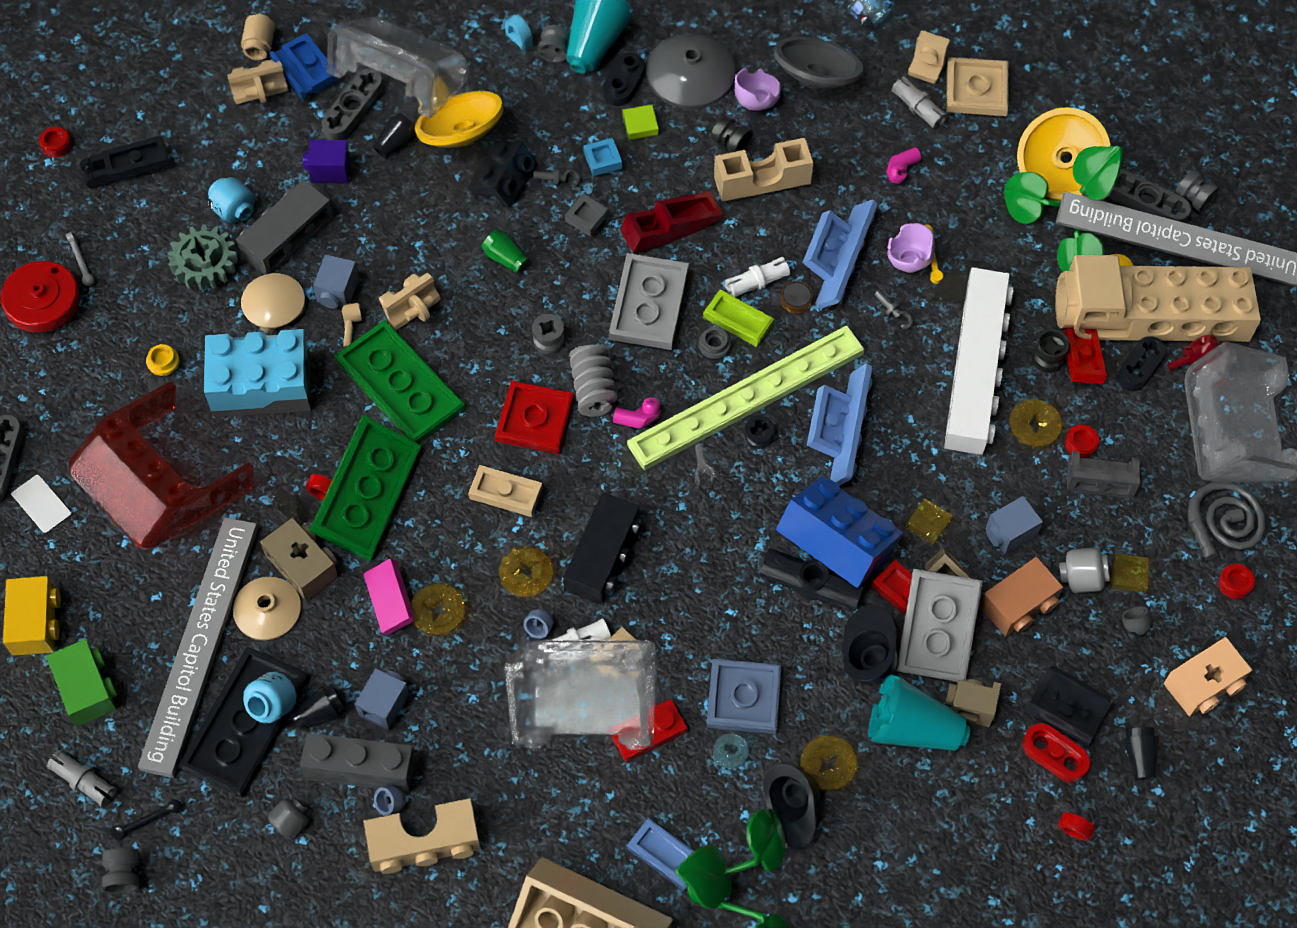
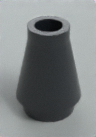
[372,113,415,159]
[291,684,346,729]
[1123,727,1159,780]

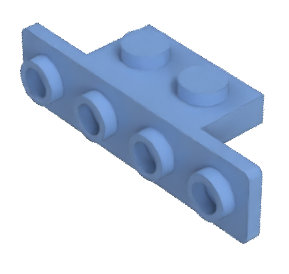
[803,199,878,309]
[807,363,872,486]

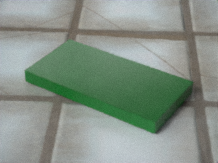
[334,320,466,444]
[309,415,422,561]

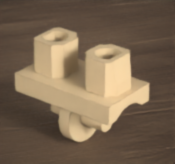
[227,59,288,104]
[379,273,441,331]

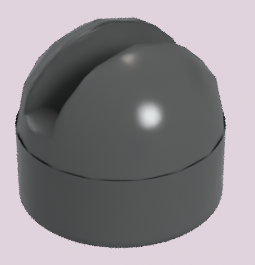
[1121,606,1151,635]

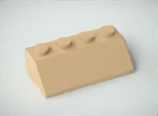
[508,857,673,928]

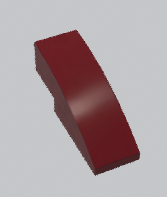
[620,191,724,254]

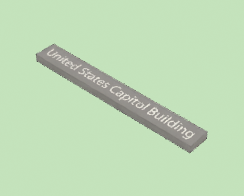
[1056,192,1297,287]
[138,517,258,778]

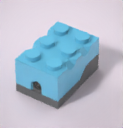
[204,329,311,417]

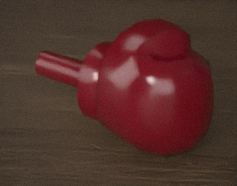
[1167,335,1223,372]

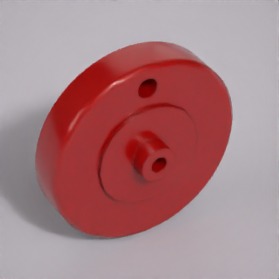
[0,261,80,333]

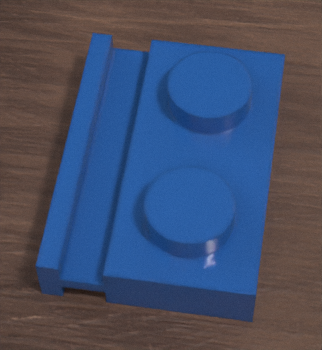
[270,33,339,100]

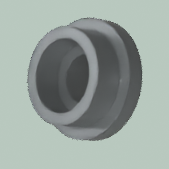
[699,327,731,359]

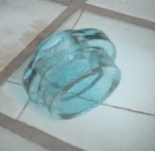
[713,733,748,769]

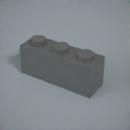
[236,180,334,275]
[300,733,416,793]

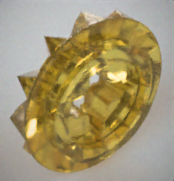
[1008,399,1062,449]
[499,545,553,597]
[411,584,465,636]
[801,735,857,791]

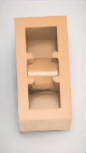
[1164,637,1252,717]

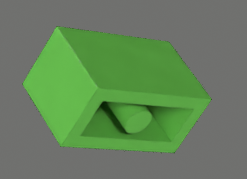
[46,639,118,727]

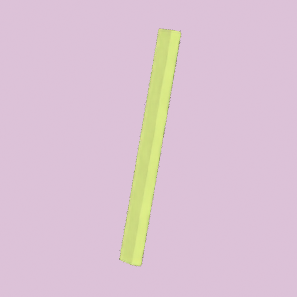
[627,325,864,471]

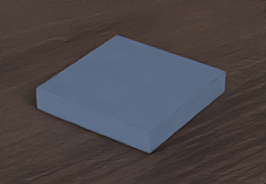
[706,659,781,734]

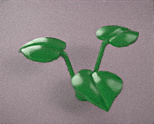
[1004,146,1123,272]
[675,808,788,928]

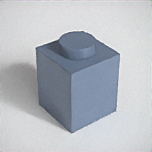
[313,255,359,308]
[986,496,1043,554]
[355,669,409,730]

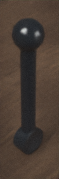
[110,799,181,841]

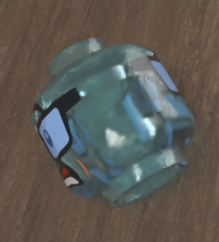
[847,0,891,26]

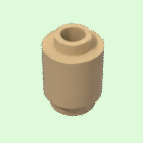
[241,14,275,60]

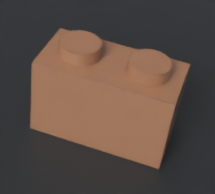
[979,557,1063,637]

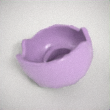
[735,68,780,111]
[887,223,935,273]

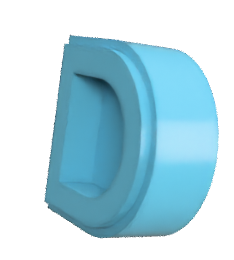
[505,14,533,51]

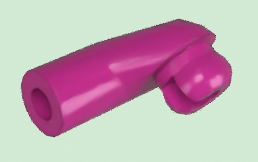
[886,147,921,184]
[613,397,661,429]

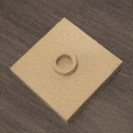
[946,57,1008,116]

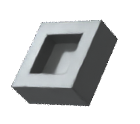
[565,194,608,237]

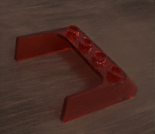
[69,381,254,549]

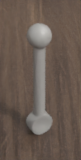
[66,231,95,286]

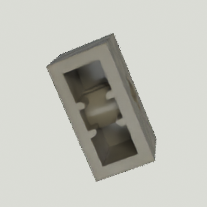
[260,517,338,602]

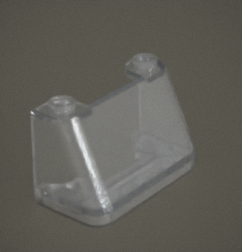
[327,17,468,118]
[1185,341,1297,483]
[504,640,656,750]

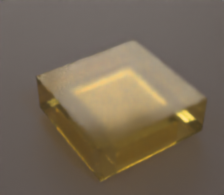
[906,498,953,545]
[1112,553,1149,593]

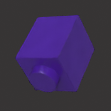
[303,140,351,184]

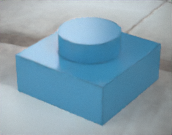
[583,138,622,177]

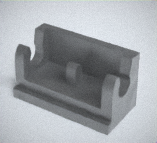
[1067,451,1140,498]

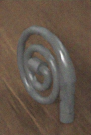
[1188,481,1265,560]

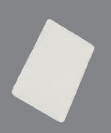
[11,475,71,533]

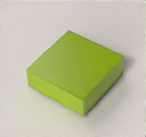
[623,105,658,140]

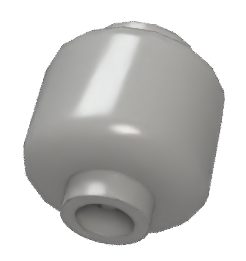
[1059,547,1110,593]

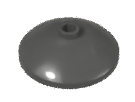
[646,33,736,109]
[774,37,863,89]

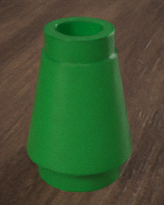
[481,229,529,274]

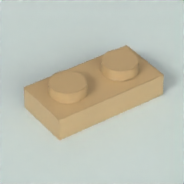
[468,465,543,517]

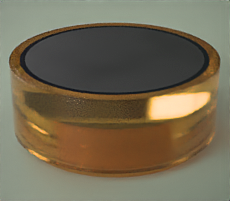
[781,281,813,314]

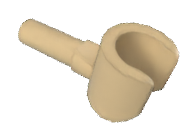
[342,303,362,348]

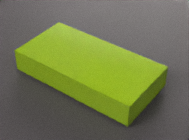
[703,289,774,347]

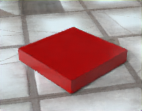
[495,380,574,454]

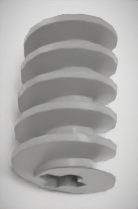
[569,345,618,417]

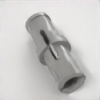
[892,77,947,130]
[47,749,117,807]

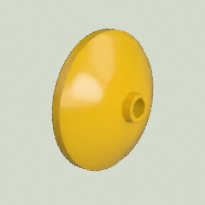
[415,91,504,148]
[1017,108,1111,200]

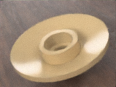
[233,577,301,641]

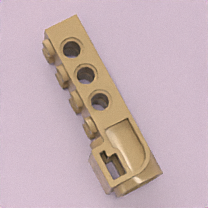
[1055,255,1261,342]

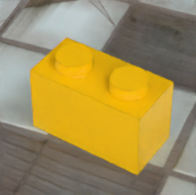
[3,576,61,656]

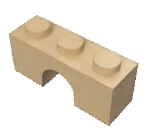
[714,138,813,202]
[364,798,481,874]

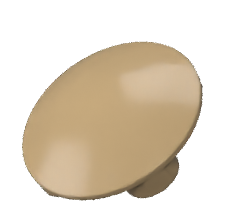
[241,273,305,332]

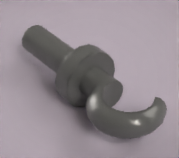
[533,169,581,185]
[874,289,913,329]

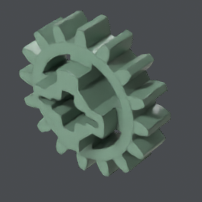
[167,225,238,290]

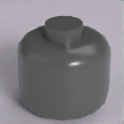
[268,798,309,839]

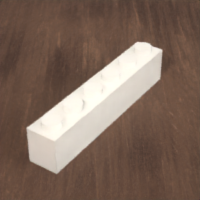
[944,267,1013,455]

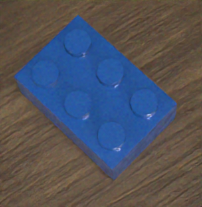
[776,476,904,588]

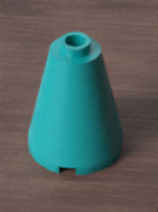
[566,0,634,74]
[868,674,970,751]

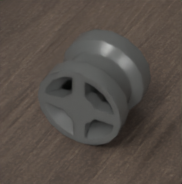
[537,25,570,63]
[532,314,565,354]

